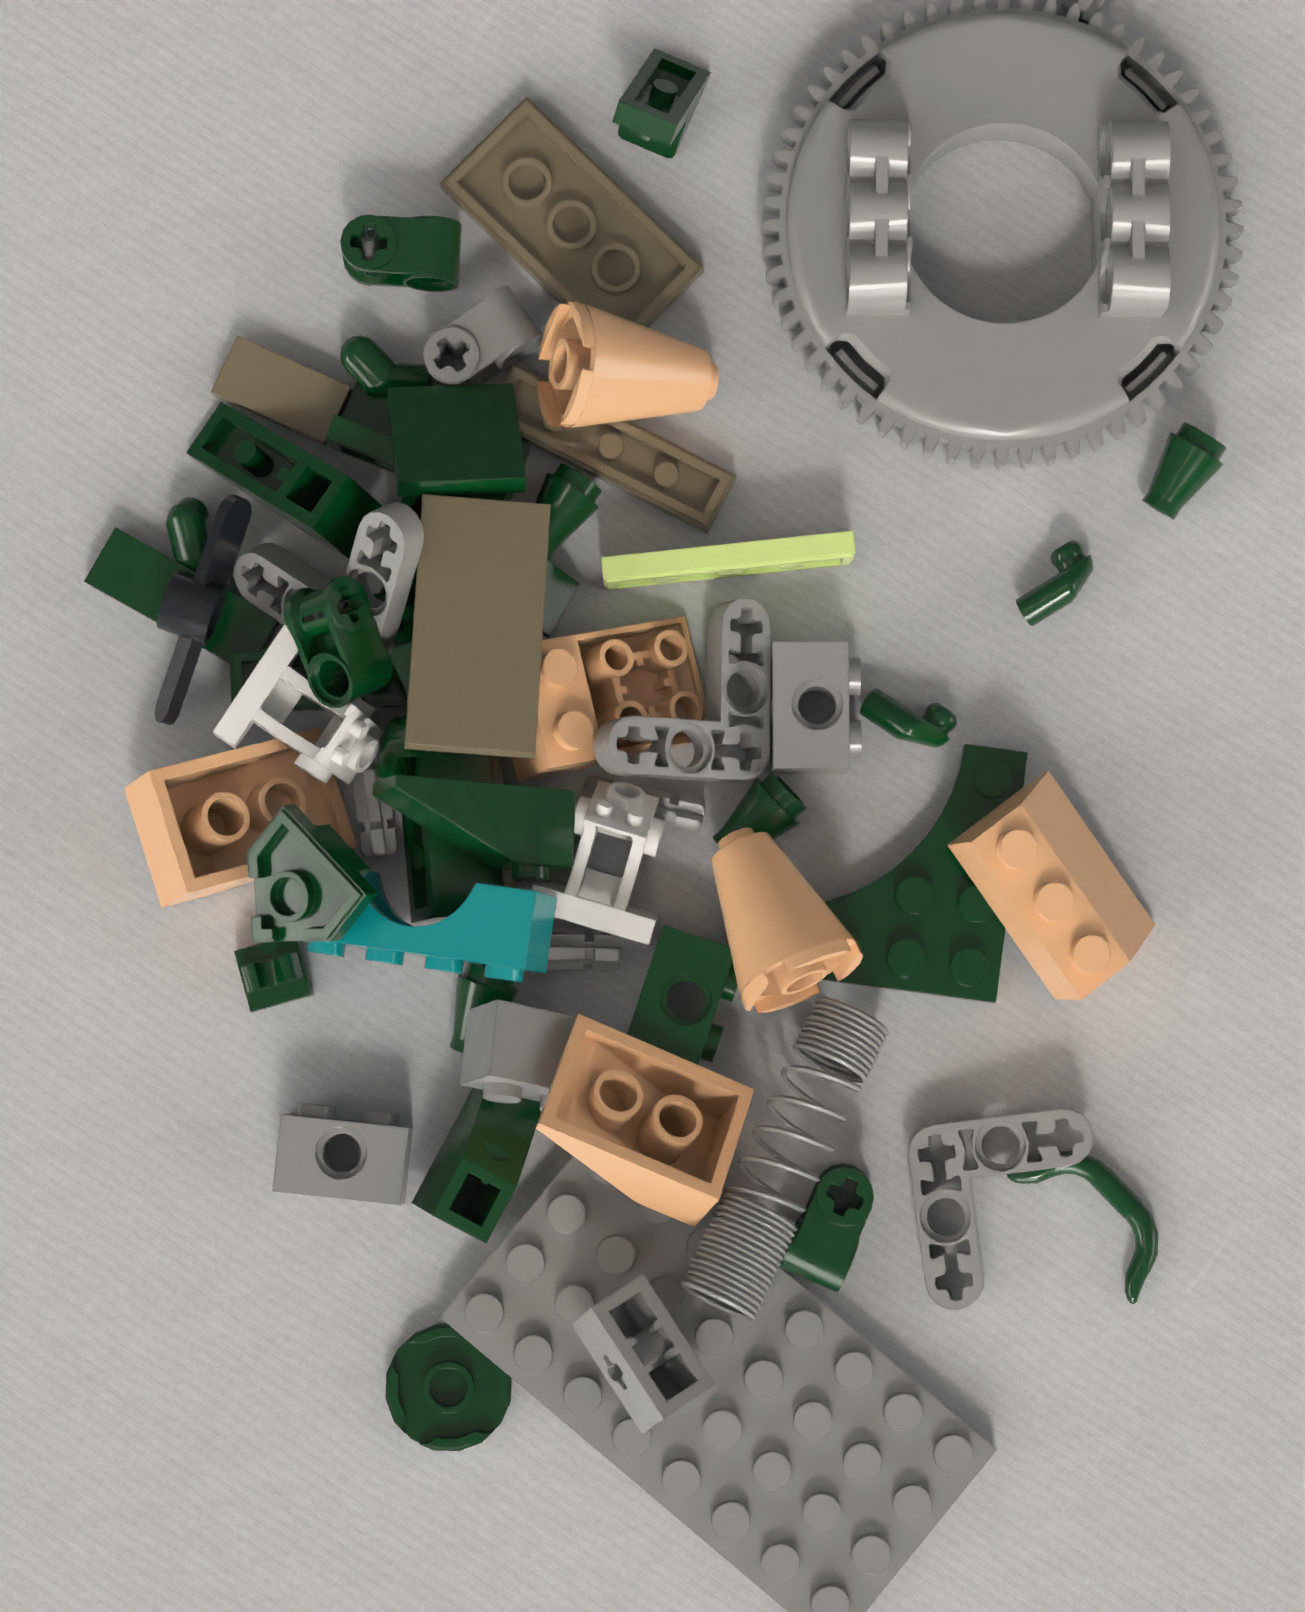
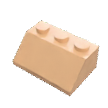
[948,771,1155,1000]

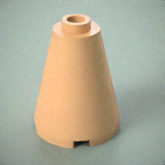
[537,301,719,429]
[711,827,863,1013]

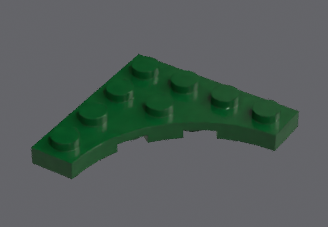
[822,744,1028,1003]

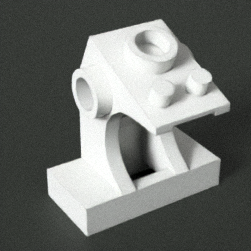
[213,624,384,785]
[532,780,666,945]

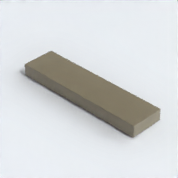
[503,363,736,534]

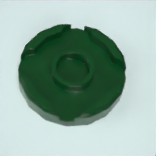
[385,1323,512,1451]

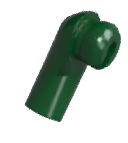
[340,335,428,394]
[166,497,234,578]
[1016,540,1093,626]
[860,688,957,748]
[374,716,440,779]

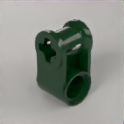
[340,215,462,292]
[284,576,393,708]
[779,1163,874,1292]

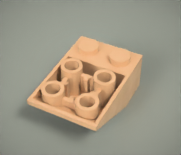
[512,616,706,783]

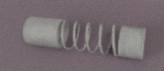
[680,997,889,1321]

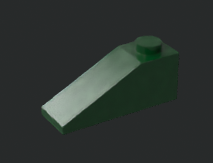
[186,402,382,559]
[372,775,575,882]

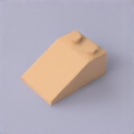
[124,728,358,908]
[536,1013,754,1227]

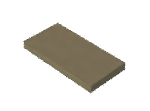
[439,96,704,328]
[404,494,551,759]

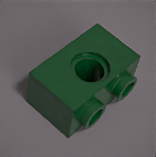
[627,925,737,1065]

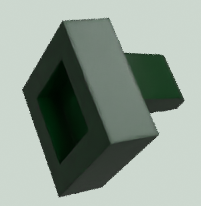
[234,941,314,1013]

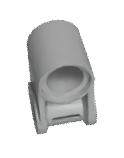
[423,285,543,386]

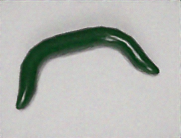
[1007,1151,1159,1304]

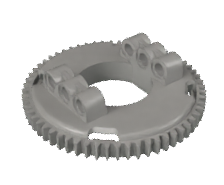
[761,0,1244,470]

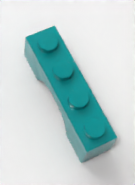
[306,871,557,983]

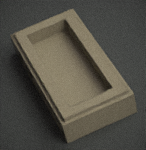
[211,335,352,446]

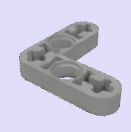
[233,502,424,654]
[593,598,771,782]
[908,1108,1094,1310]

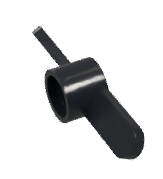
[155,494,252,725]

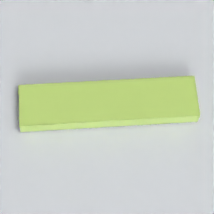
[601,531,856,590]

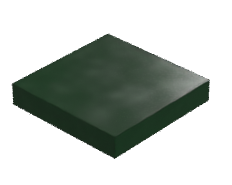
[387,383,526,498]

